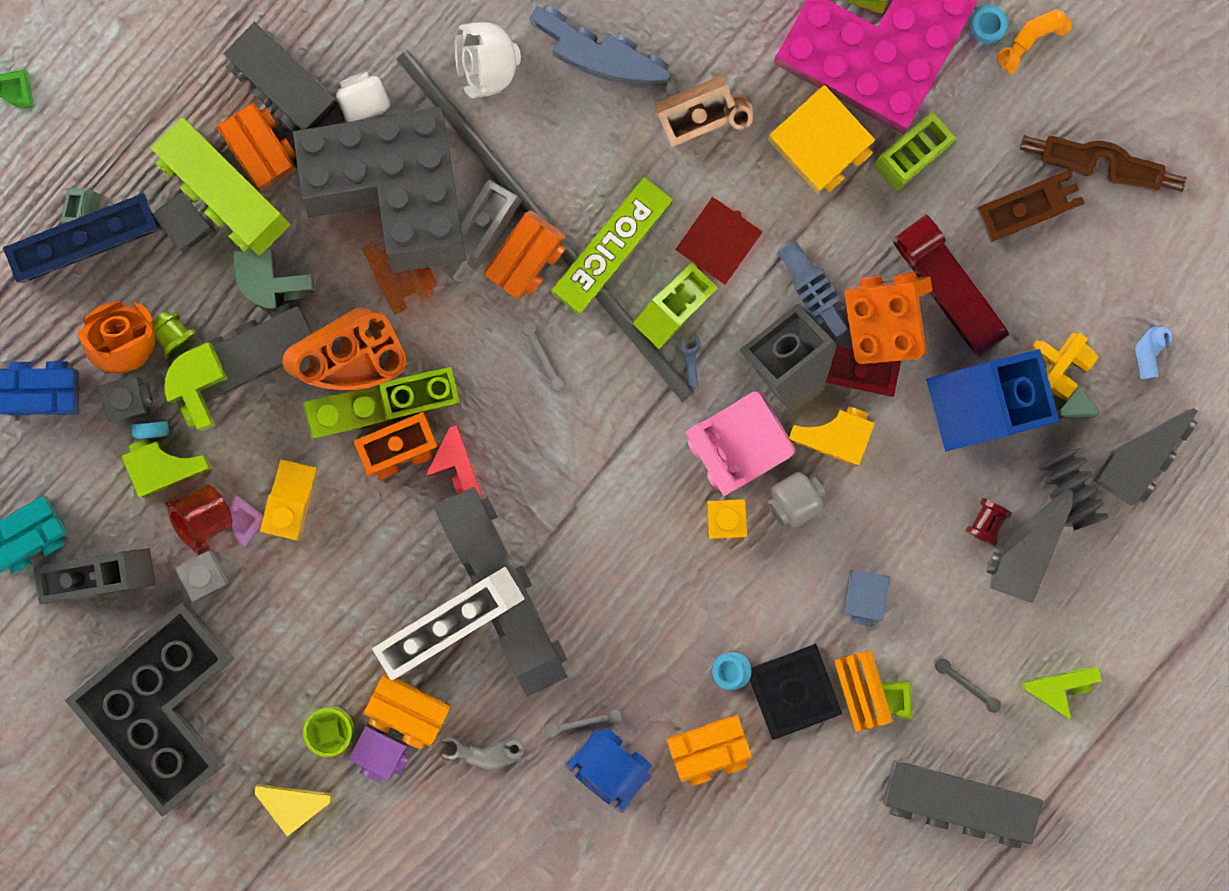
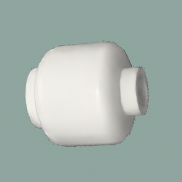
[336,72,391,123]

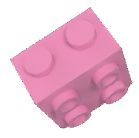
[685,391,795,496]

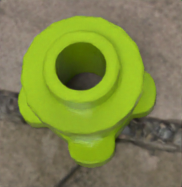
[152,311,197,361]

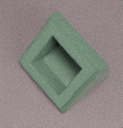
[61,188,102,224]
[1057,387,1099,419]

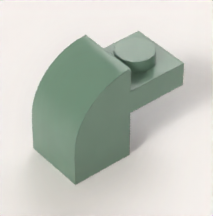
[233,248,315,310]

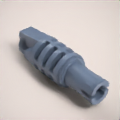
[778,241,850,337]

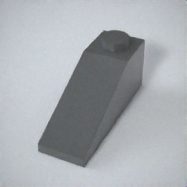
[986,489,1073,603]
[34,548,156,604]

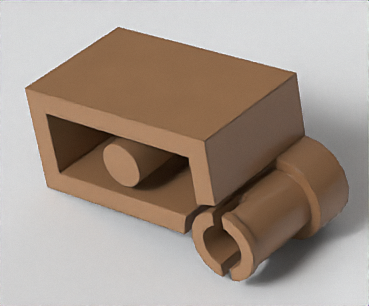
[654,75,753,147]

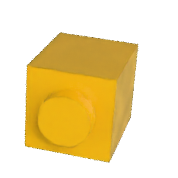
[706,499,747,539]

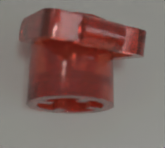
[164,484,233,556]

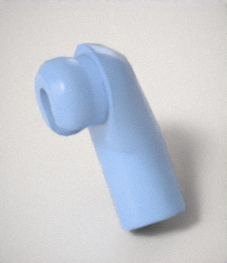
[1135,326,1172,380]

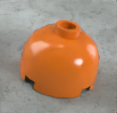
[78,301,156,374]

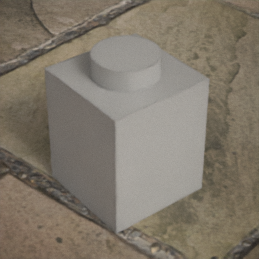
[175,551,231,602]

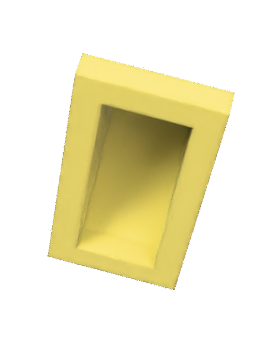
[255,784,334,836]

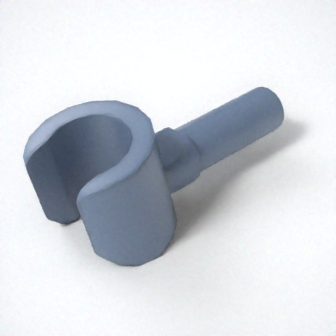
[678,334,700,387]

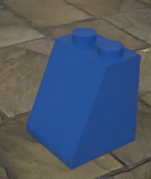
[926,349,1060,452]

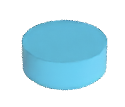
[969,5,1008,44]
[131,420,169,439]
[712,652,752,691]

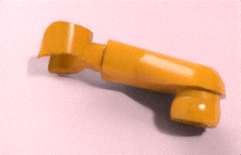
[997,9,1072,75]

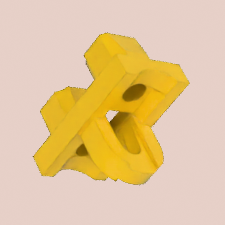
[1032,332,1099,400]

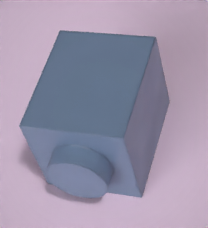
[843,570,890,627]

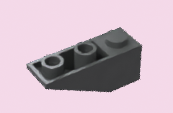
[1093,408,1198,506]

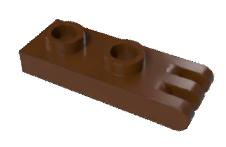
[977,169,1085,243]

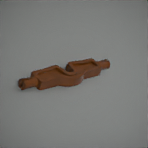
[1020,135,1187,192]

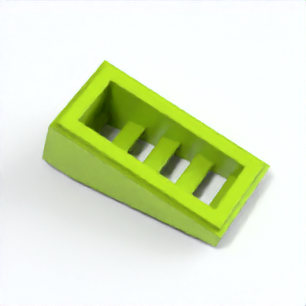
[874,112,957,191]

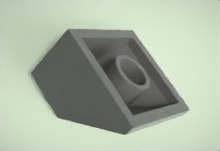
[740,304,837,415]

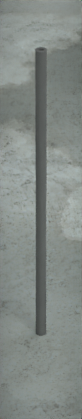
[396,50,694,402]

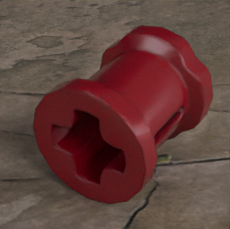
[965,498,1012,546]

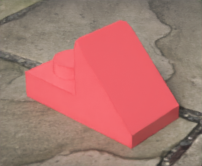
[426,426,483,498]

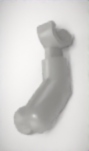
[440,737,524,770]

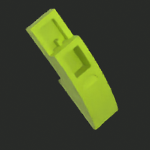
[302,367,460,440]

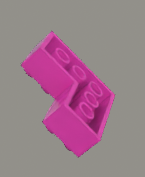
[774,0,978,134]

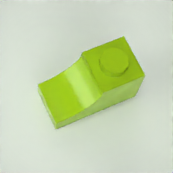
[632,262,718,349]
[122,438,213,498]

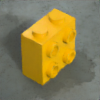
[767,85,875,194]

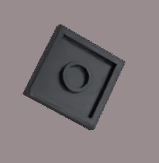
[750,643,842,741]

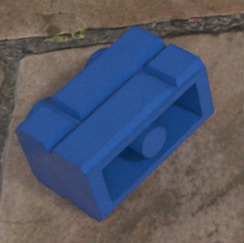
[0,361,79,416]

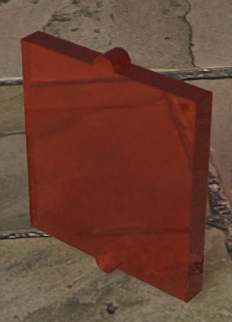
[675,197,763,285]

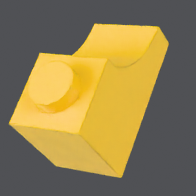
[788,406,875,466]
[260,459,318,541]

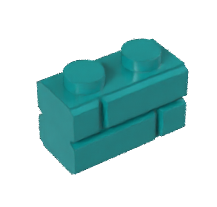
[0,496,69,575]

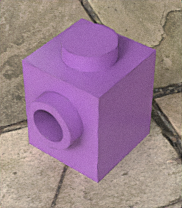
[348,724,410,783]

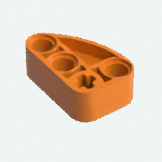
[282,307,407,390]

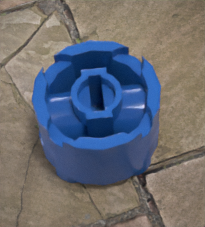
[565,727,652,813]

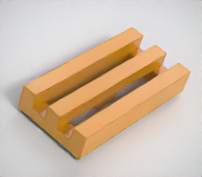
[834,650,893,732]

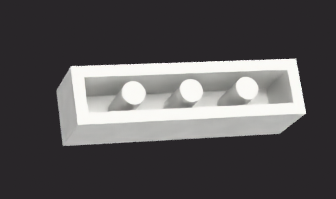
[372,567,525,681]

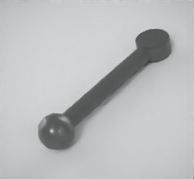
[935,659,1001,713]

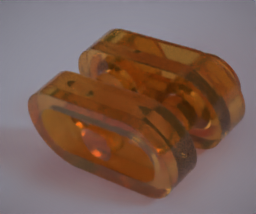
[362,242,438,315]

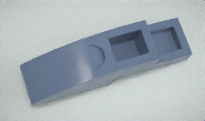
[529,5,671,86]

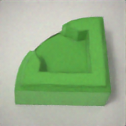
[0,69,35,108]

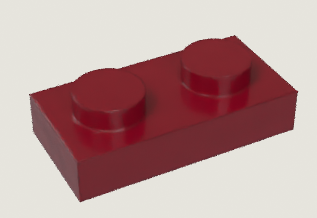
[825,347,902,397]

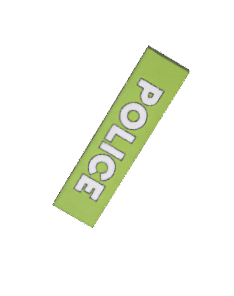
[550,177,673,316]

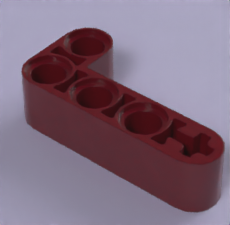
[892,214,1009,357]

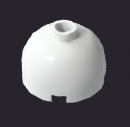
[455,22,521,98]

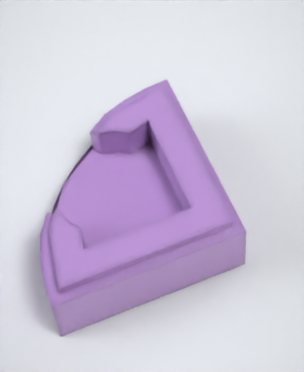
[230,495,264,547]

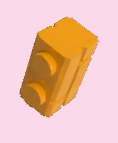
[363,672,453,750]
[666,714,752,786]

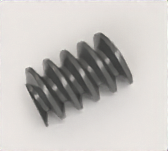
[1039,447,1109,531]

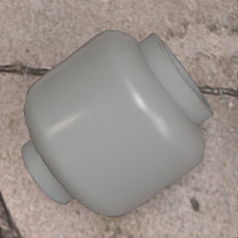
[768,472,826,528]

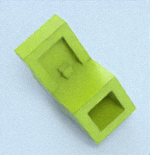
[164,342,228,432]

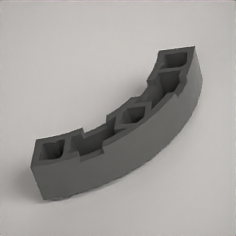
[434,487,568,697]

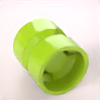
[303,706,356,757]

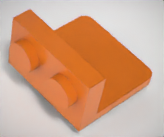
[844,272,932,364]

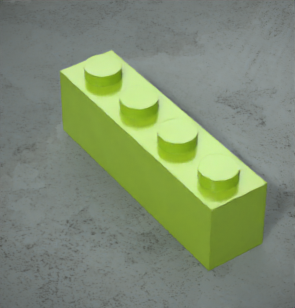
[151,117,291,256]

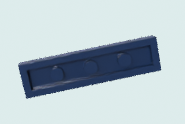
[3,193,162,283]

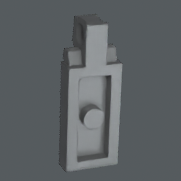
[442,180,523,284]

